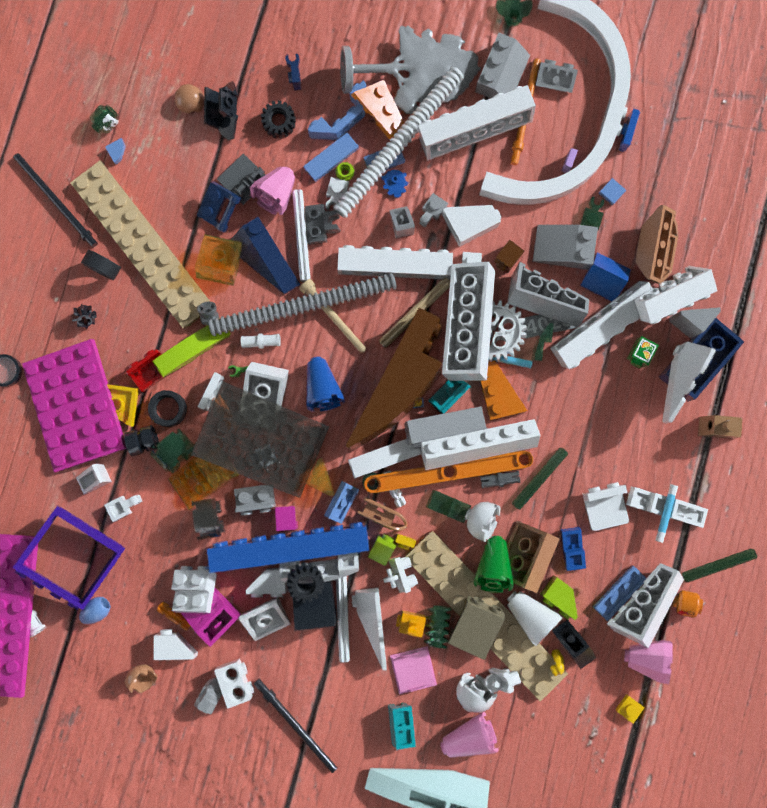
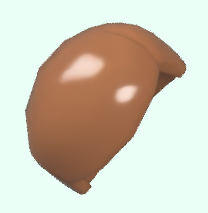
[174,84,204,114]
[124,664,157,693]

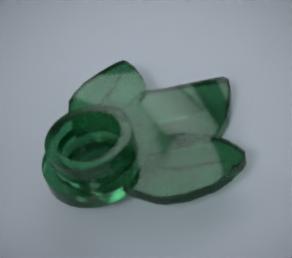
[496,0,533,27]

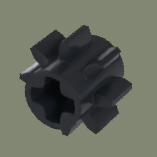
[72,304,97,329]

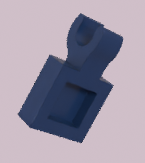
[285,54,301,90]

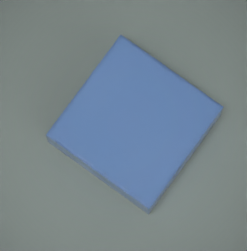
[599,178,626,206]

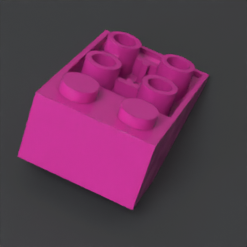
[181,587,242,647]

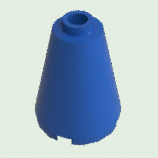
[306,357,345,412]

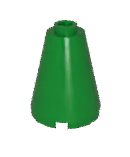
[473,536,514,593]

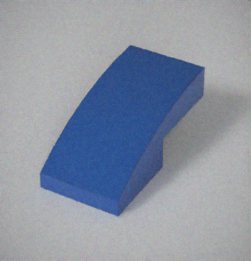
[560,527,586,571]

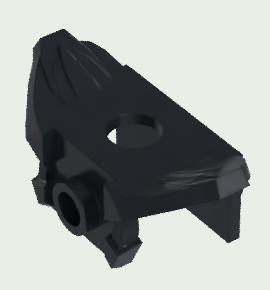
[204,81,239,141]

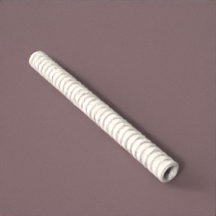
[334,67,464,218]

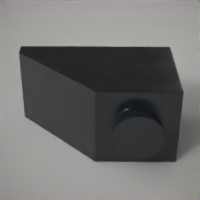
[552,619,596,669]

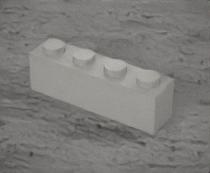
[404,406,487,448]

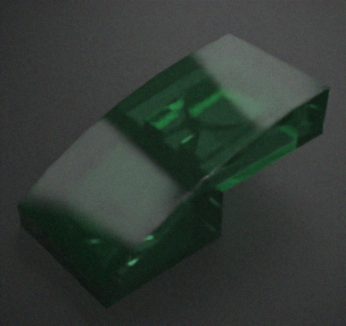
[531,323,554,362]
[426,489,471,523]

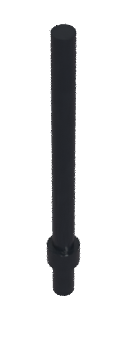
[253,678,338,773]

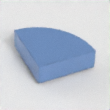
[105,138,125,164]

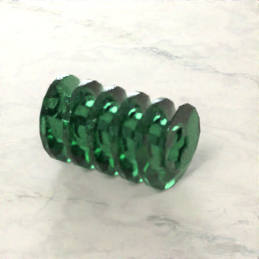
[423,605,452,649]

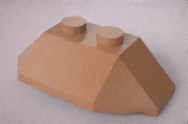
[635,205,678,284]

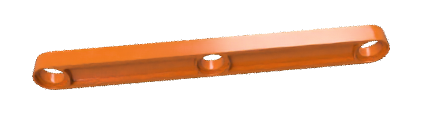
[364,451,533,493]

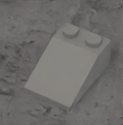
[532,225,598,270]

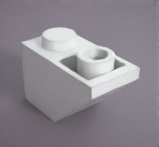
[246,568,287,598]

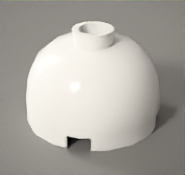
[465,502,501,542]
[456,673,497,713]

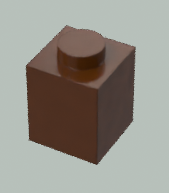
[494,239,524,273]

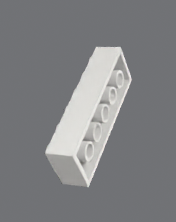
[418,85,536,161]
[442,262,495,381]

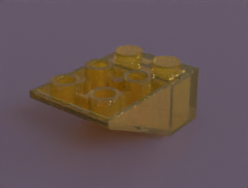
[168,443,239,510]

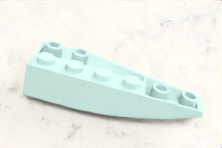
[365,768,490,808]

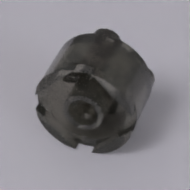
[192,498,225,540]

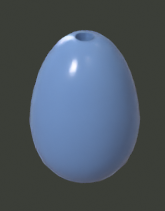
[79,597,110,624]

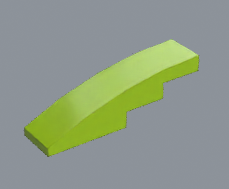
[153,325,231,377]

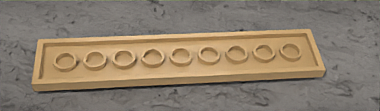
[70,161,211,329]
[405,531,568,701]

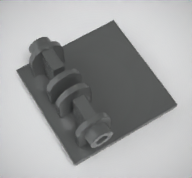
[217,153,265,205]

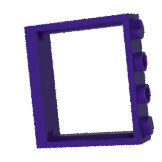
[13,505,125,610]

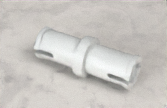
[241,333,281,349]

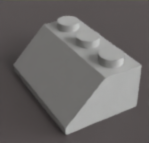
[475,33,530,98]

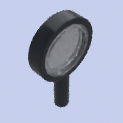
[0,354,22,387]

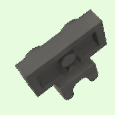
[305,204,341,245]

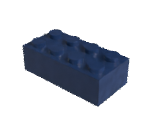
[659,318,744,402]

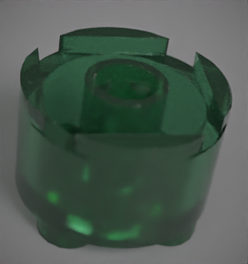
[150,429,196,474]

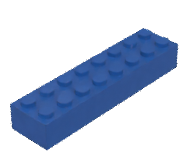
[207,522,370,573]

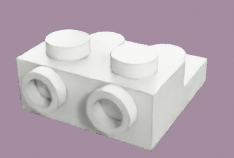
[171,566,217,613]

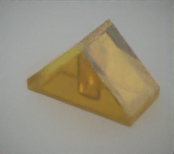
[306,458,335,496]

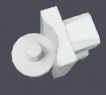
[383,557,418,593]
[484,668,521,693]

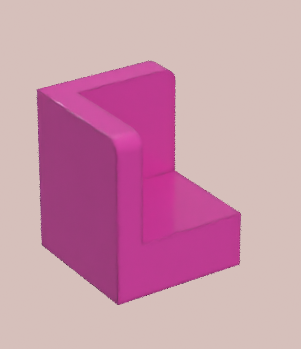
[275,506,298,531]

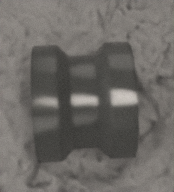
[197,301,219,325]

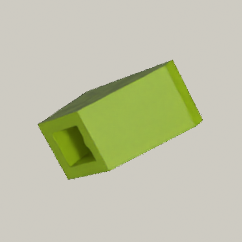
[368,534,396,566]
[540,575,578,620]

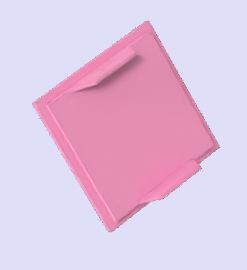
[390,646,437,694]

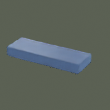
[303,133,359,183]
[592,565,647,621]

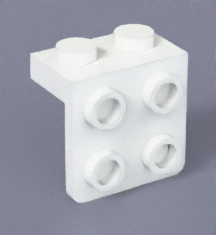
[582,482,629,531]

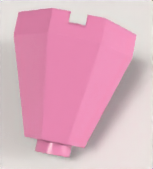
[250,167,295,215]
[624,640,672,684]

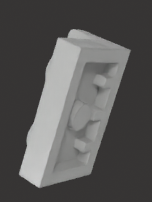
[536,59,578,93]
[234,484,276,516]

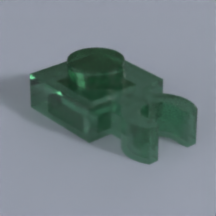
[580,196,605,232]

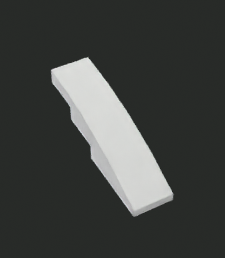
[348,439,421,478]
[626,486,708,528]

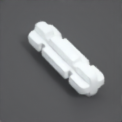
[383,471,406,508]

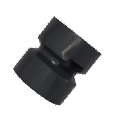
[124,425,160,456]

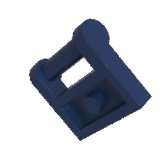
[197,181,241,232]

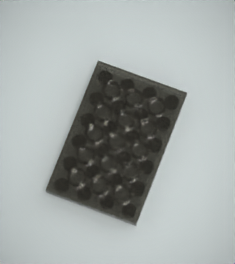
[190,381,329,498]

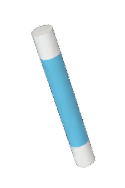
[655,484,678,543]

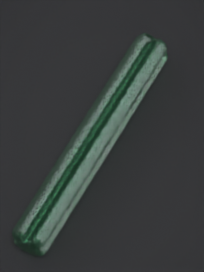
[512,448,568,510]
[682,549,758,583]

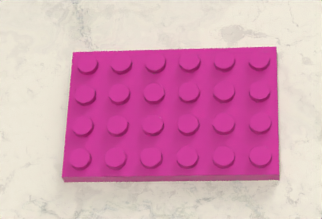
[22,339,127,473]

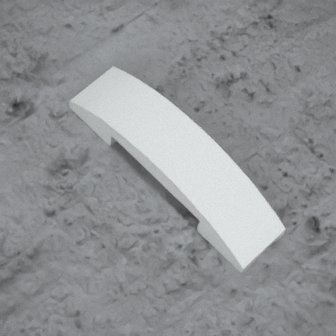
[279,552,359,583]

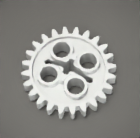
[489,301,527,362]

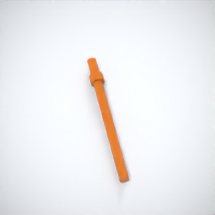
[510,58,541,166]

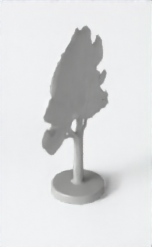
[340,26,481,114]

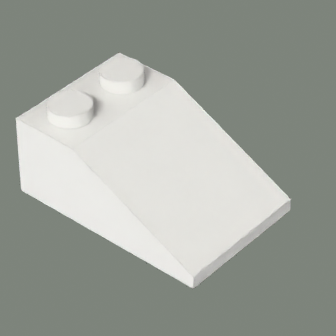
[238,362,289,430]

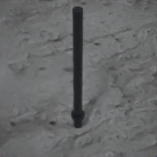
[13,153,98,248]

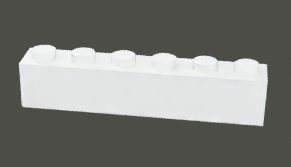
[338,245,453,280]
[550,281,653,369]
[421,419,541,470]

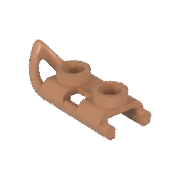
[357,497,407,531]

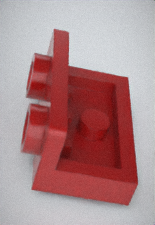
[125,349,164,392]

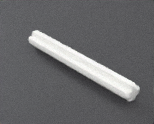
[292,189,310,282]
[336,576,350,662]

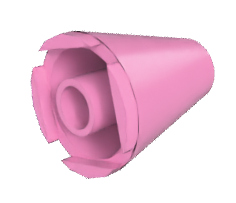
[441,712,498,758]

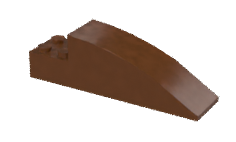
[346,308,443,451]

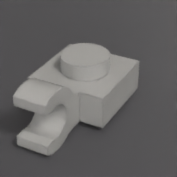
[419,193,448,227]

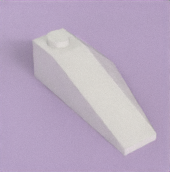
[662,342,716,424]
[352,588,387,670]

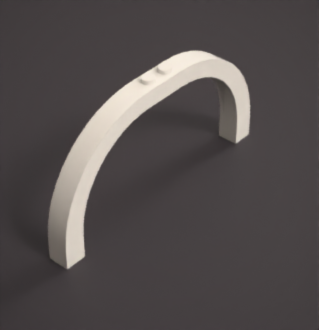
[479,0,631,205]

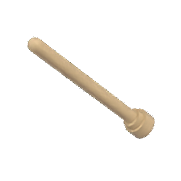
[299,279,366,353]

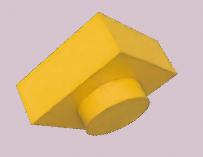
[395,533,416,550]
[615,694,644,724]

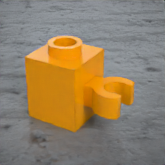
[396,610,426,638]

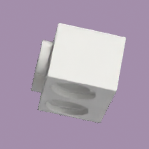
[214,658,254,709]

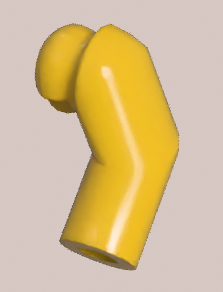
[550,649,564,676]

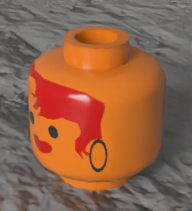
[672,590,703,618]

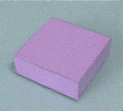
[562,148,578,173]

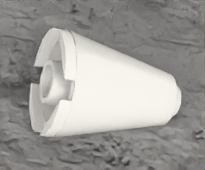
[507,591,562,646]

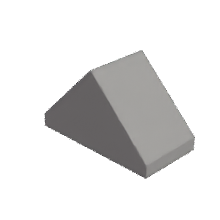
[389,206,415,238]

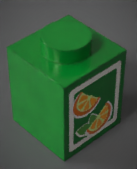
[627,336,659,368]

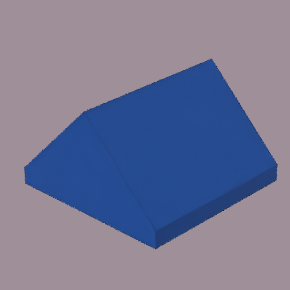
[580,252,631,302]

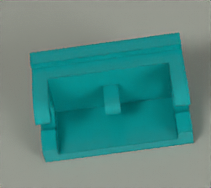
[428,380,471,414]
[388,703,416,750]

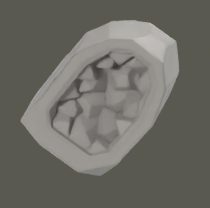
[194,678,222,714]

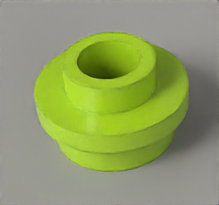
[336,162,354,181]

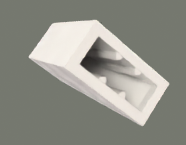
[442,205,502,247]

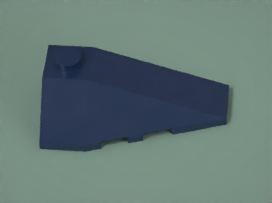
[229,217,300,295]

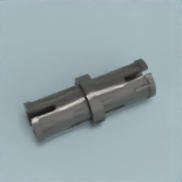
[480,471,521,489]

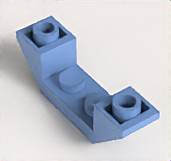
[308,80,366,140]

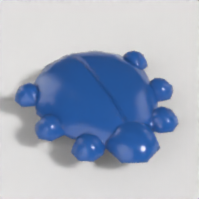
[382,169,408,198]

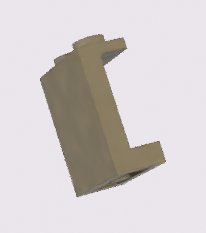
[448,596,505,660]

